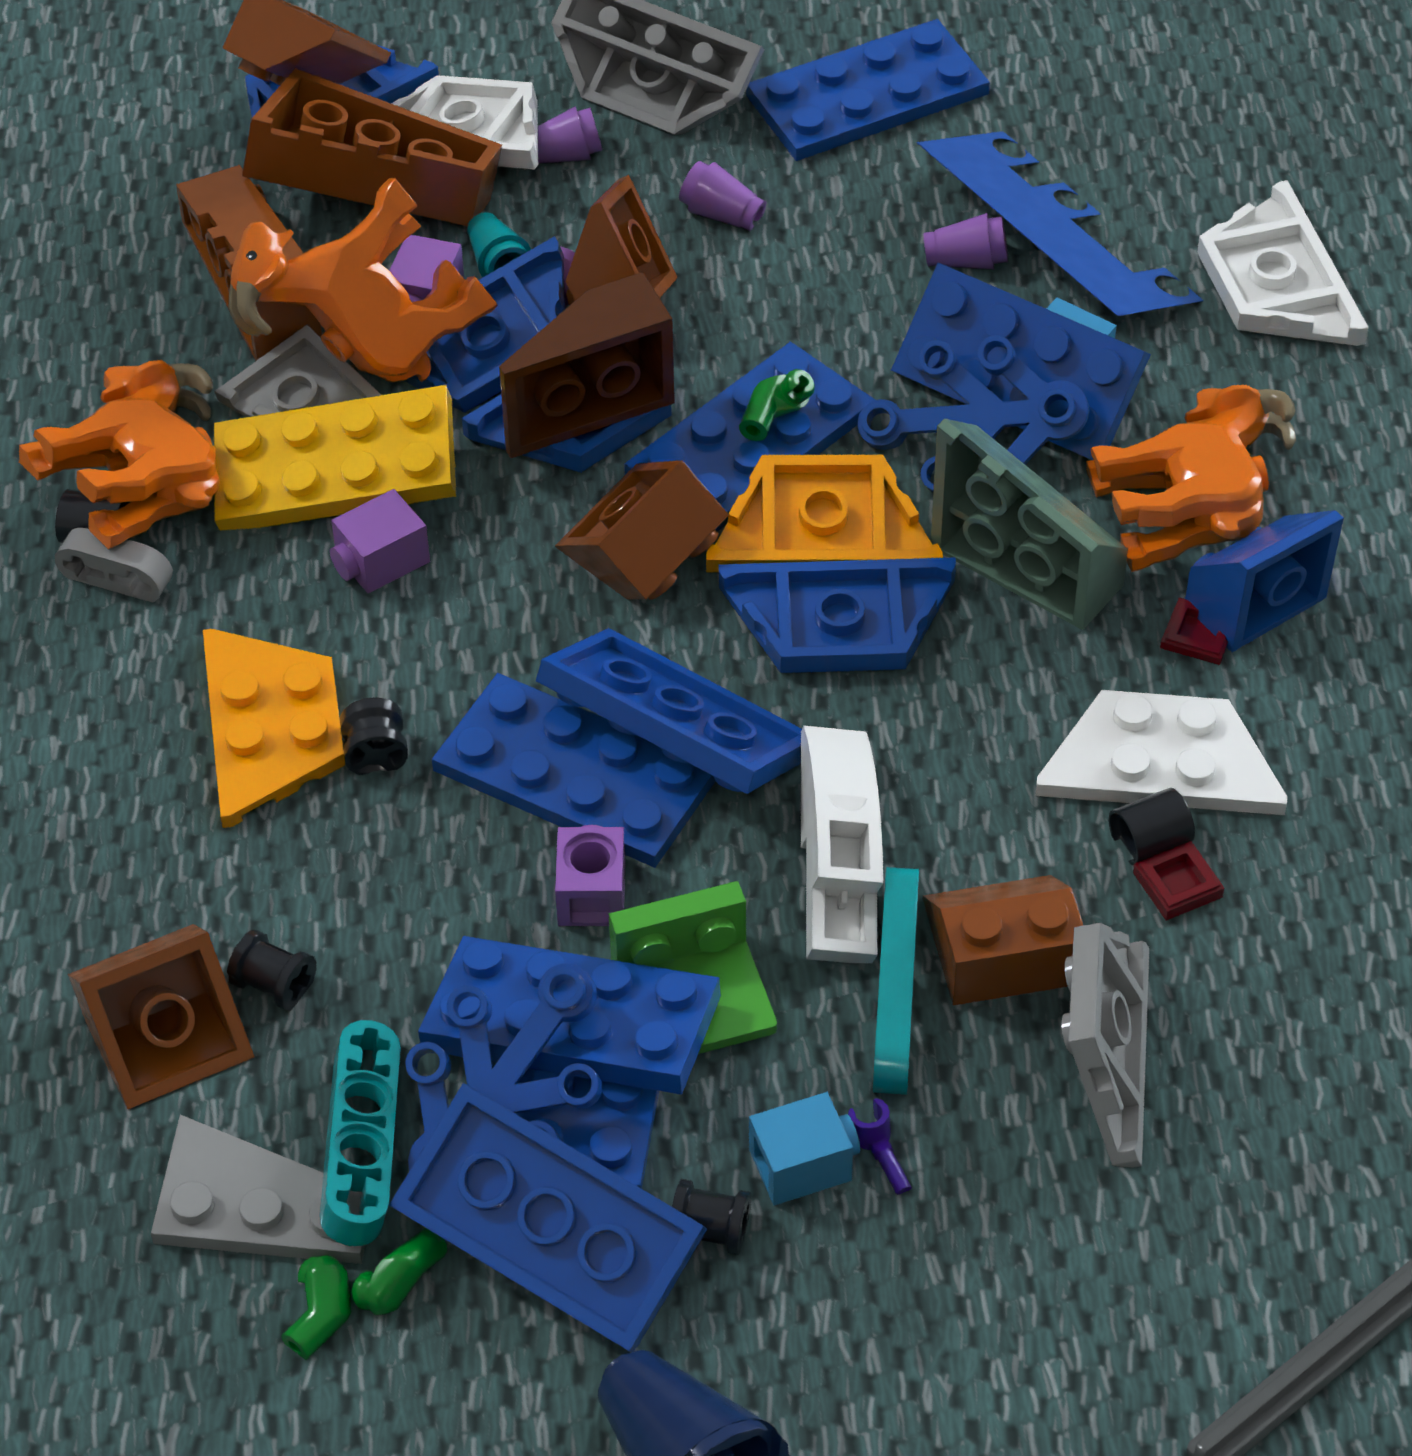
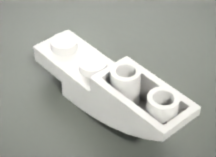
[801,726,883,963]

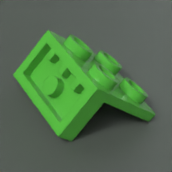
[608,881,777,1054]

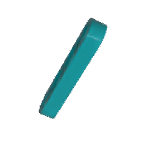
[873,867,919,1095]
[319,1020,401,1246]

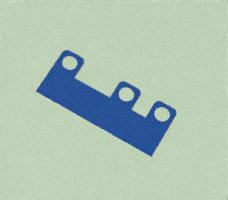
[917,131,1203,316]

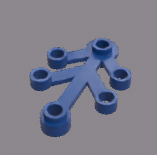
[857,335,1089,492]
[405,963,602,1171]

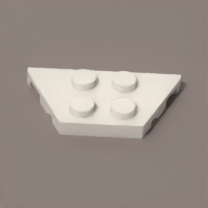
[391,75,538,169]
[1197,180,1369,346]
[1036,690,1287,815]

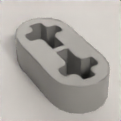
[55,527,173,602]

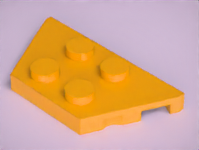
[706,455,943,572]
[203,629,345,828]

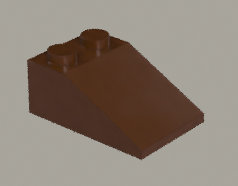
[499,272,675,459]

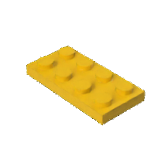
[214,385,456,530]

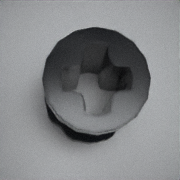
[227,929,317,1011]
[672,1179,751,1255]

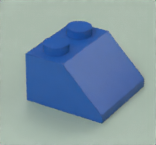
[1185,510,1344,652]

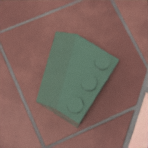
[931,418,1128,630]

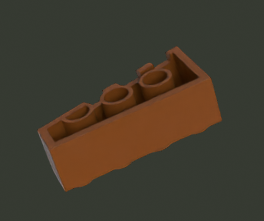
[242,68,502,226]
[176,165,322,361]

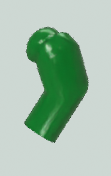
[739,369,815,441]
[352,1228,447,1316]
[281,1255,351,1361]

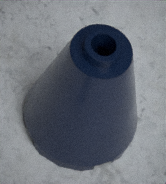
[598,1350,789,1456]

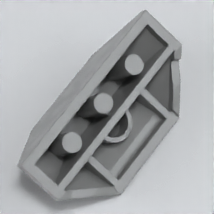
[551,0,764,135]

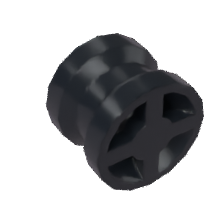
[340,697,408,775]

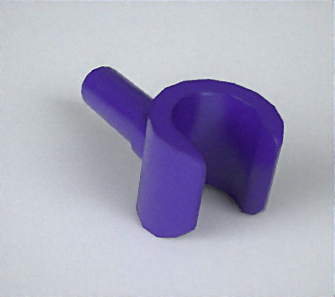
[848,1098,912,1195]

